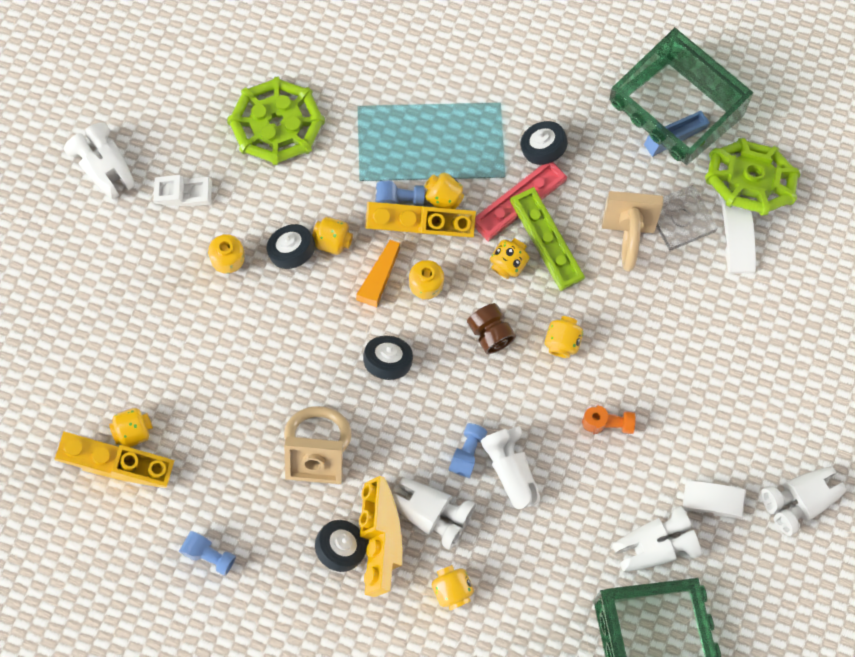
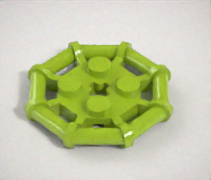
[227,76,325,165]
[705,138,801,216]

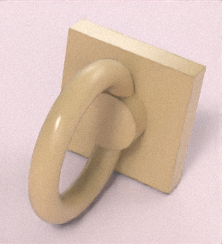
[602,191,663,272]
[284,406,352,484]

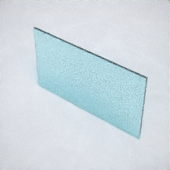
[358,102,505,181]

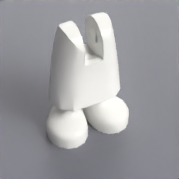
[64,122,135,200]
[481,426,540,509]
[761,466,847,536]
[392,477,476,550]
[612,506,702,572]

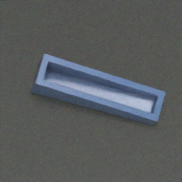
[644,111,710,157]

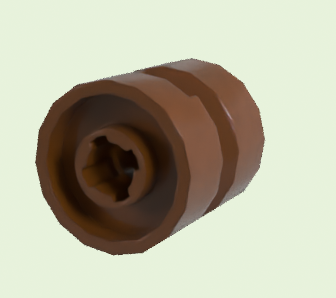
[467,303,516,355]

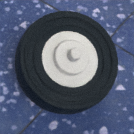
[520,121,568,165]
[266,224,315,269]
[363,335,413,380]
[315,520,367,572]

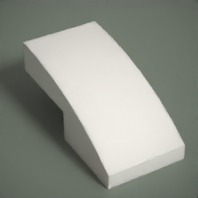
[153,175,212,206]
[683,481,746,518]

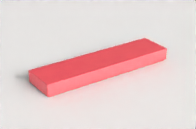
[475,162,567,242]

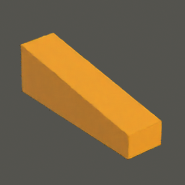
[356,240,400,307]

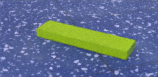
[510,187,585,291]

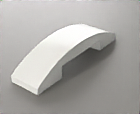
[717,181,756,274]

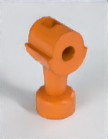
[582,405,636,434]

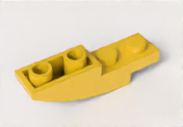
[365,202,476,238]
[55,431,175,488]
[359,476,403,597]

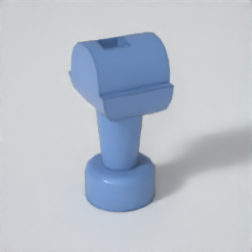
[375,180,425,206]
[449,423,487,479]
[179,531,236,576]

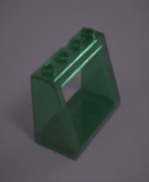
[609,27,754,166]
[593,578,721,657]

